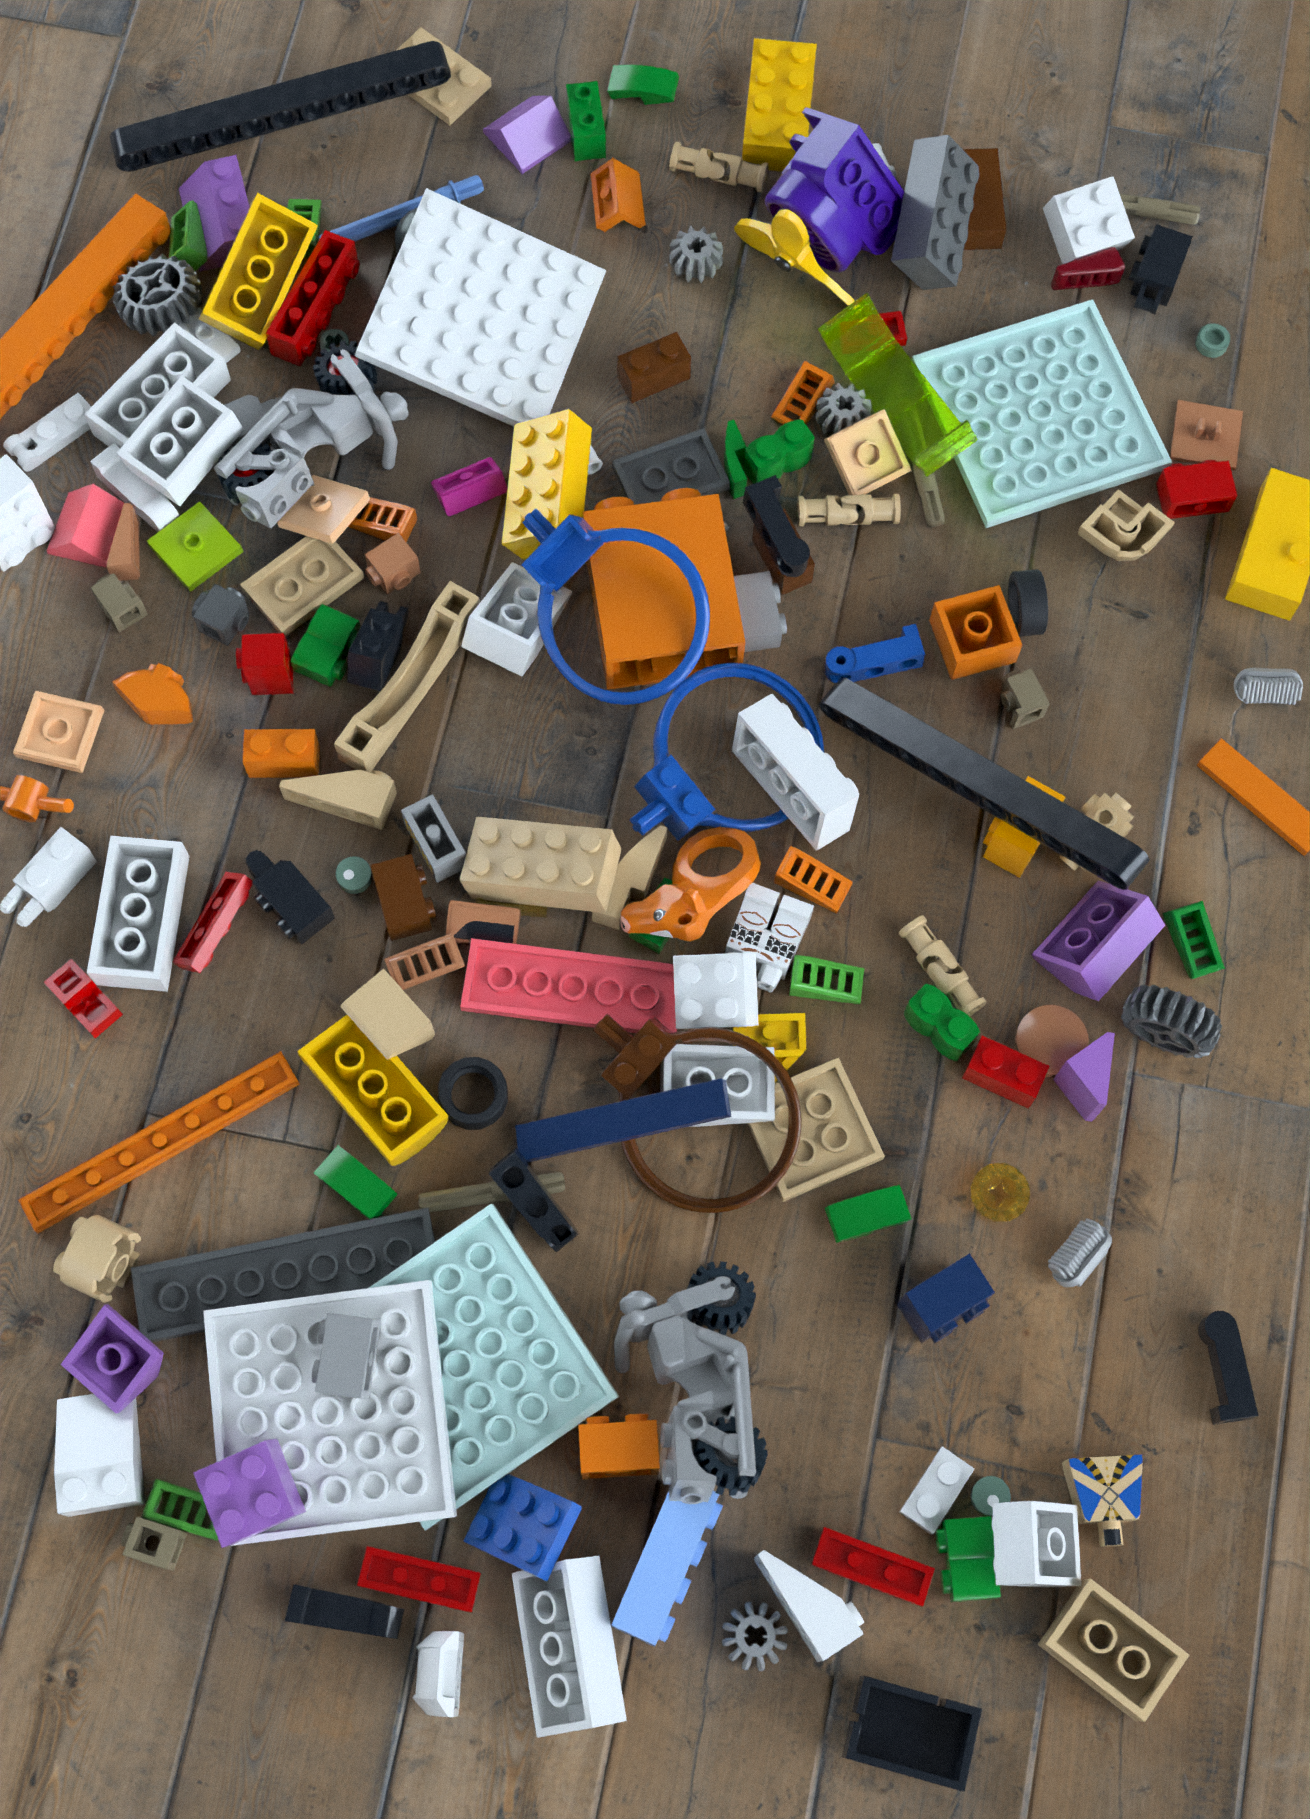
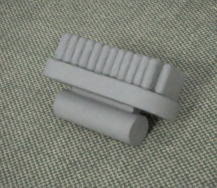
[1234,668,1303,705]
[1048,1218,1112,1288]

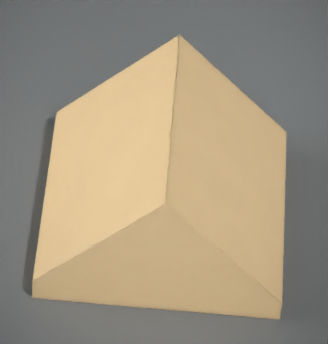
[340,969,435,1060]

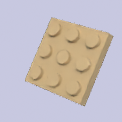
[747,1057,885,1202]

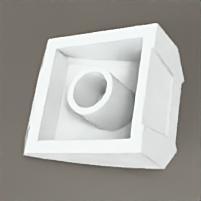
[412,1631,464,1717]

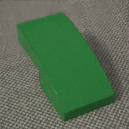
[607,65,679,105]
[724,420,747,500]
[314,1145,398,1219]
[825,1185,912,1243]

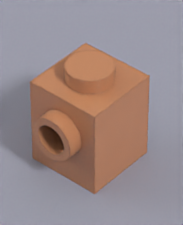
[365,533,421,594]

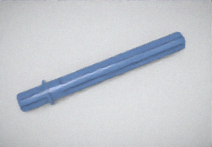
[318,175,484,241]

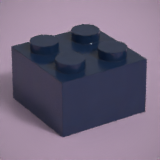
[897,1253,995,1344]

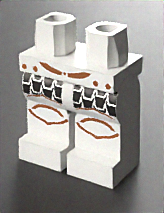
[725,883,814,993]

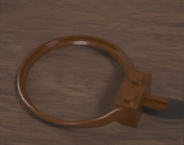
[593,1014,802,1213]

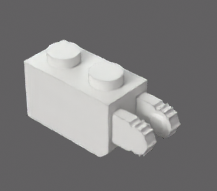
[0,827,97,927]

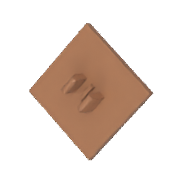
[1170,400,1243,471]

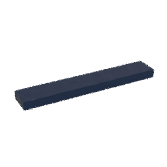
[515,1078,732,1163]

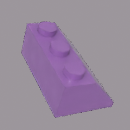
[179,155,250,272]
[1032,880,1165,1001]

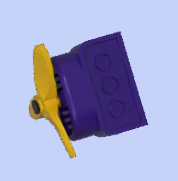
[734,107,904,311]

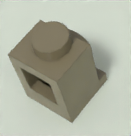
[90,573,148,632]
[1000,668,1050,729]
[121,1516,187,1571]

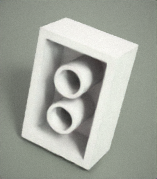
[117,376,244,506]
[0,454,55,572]

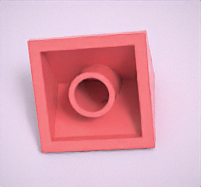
[46,484,124,568]

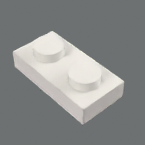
[899,1446,974,1535]

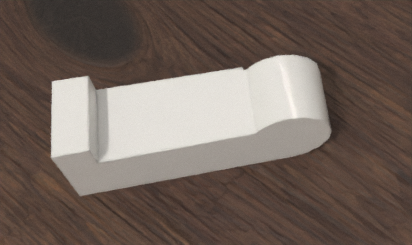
[90,443,179,532]

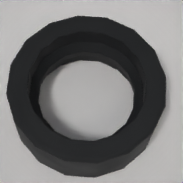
[1008,569,1048,637]
[438,1057,508,1130]

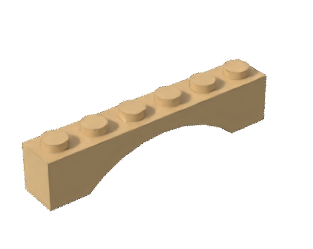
[334,581,480,773]

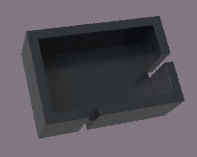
[842,1676,982,1792]

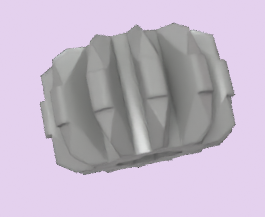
[669,226,723,283]
[816,382,872,434]
[721,1602,788,1671]

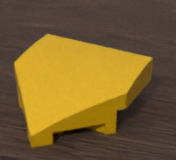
[732,1013,806,1083]

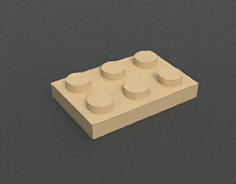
[397,27,492,125]
[240,536,364,637]

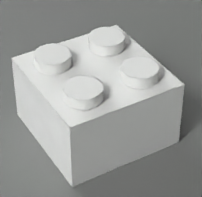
[1043,176,1135,264]
[673,953,759,1029]
[992,1501,1081,1587]

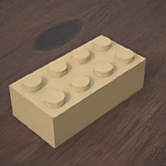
[460,817,621,913]

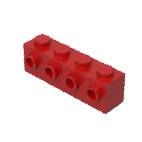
[266,230,360,367]

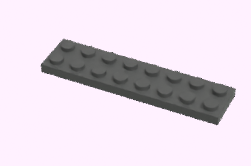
[131,1208,435,1343]

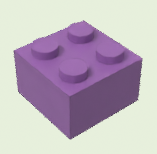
[193,1439,306,1548]

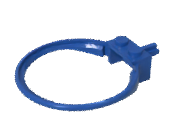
[521,508,710,705]
[630,663,824,841]

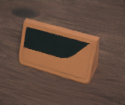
[446,900,521,945]

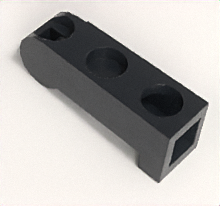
[742,475,810,577]
[488,1147,579,1252]
[1198,1311,1259,1425]
[285,1584,404,1639]

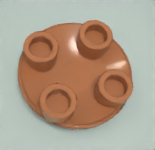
[1015,1005,1089,1077]

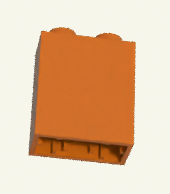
[583,488,746,690]

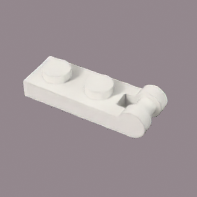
[3,393,91,472]

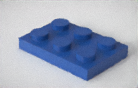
[463,1474,582,1581]

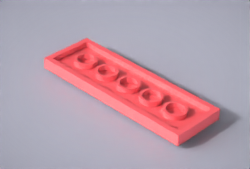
[460,938,677,1033]

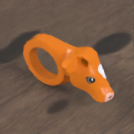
[620,827,761,942]

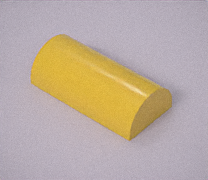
[297,1015,449,1166]

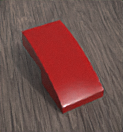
[43,959,123,1038]

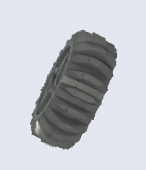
[113,254,203,337]
[1121,985,1222,1058]

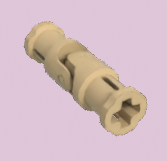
[669,141,769,193]
[797,494,901,526]
[899,915,987,1016]

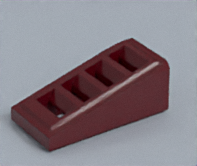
[1051,247,1125,290]

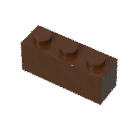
[963,148,1006,250]

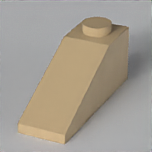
[279,770,397,830]

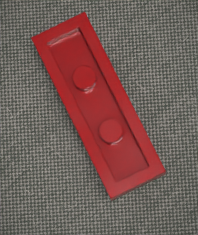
[172,872,253,973]
[811,1527,935,1607]
[357,1546,482,1613]

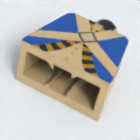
[1062,1455,1143,1547]

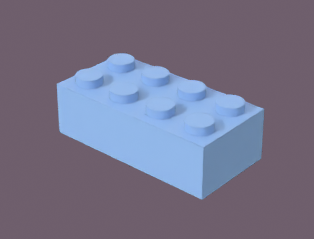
[611,1490,723,1647]

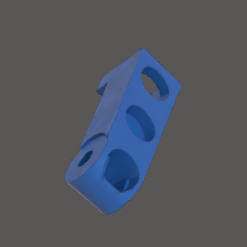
[825,624,925,684]

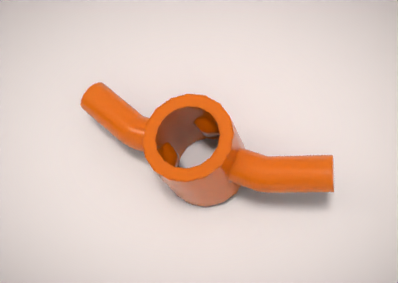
[0,775,74,823]

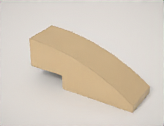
[592,825,667,930]

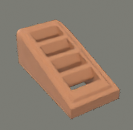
[106,503,140,581]
[384,933,465,990]

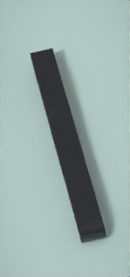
[109,41,451,172]
[818,677,1150,890]

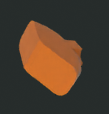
[112,663,193,725]

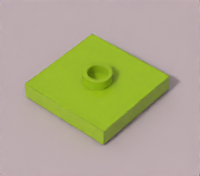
[147,501,243,592]

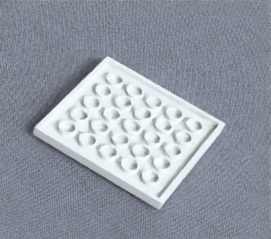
[355,188,606,426]
[203,1280,457,1546]

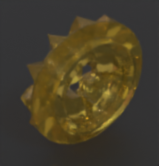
[970,1163,1030,1222]

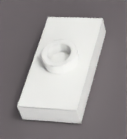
[179,307,241,363]

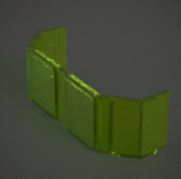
[818,293,978,477]

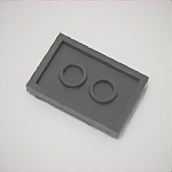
[612,428,730,505]

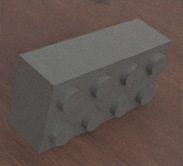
[891,135,979,290]

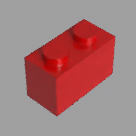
[1156,460,1237,519]
[236,633,294,695]
[962,1035,1050,1109]

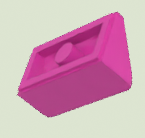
[430,457,507,516]

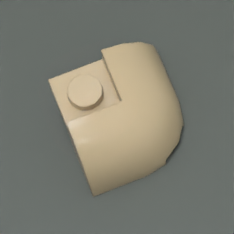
[1078,489,1175,561]

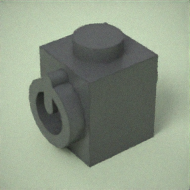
[192,584,249,646]

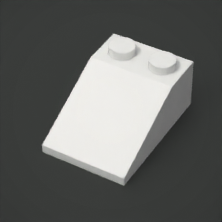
[461,562,572,676]
[660,1044,775,1127]
[54,1394,145,1517]
[753,1550,864,1662]

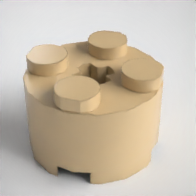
[53,1215,141,1303]

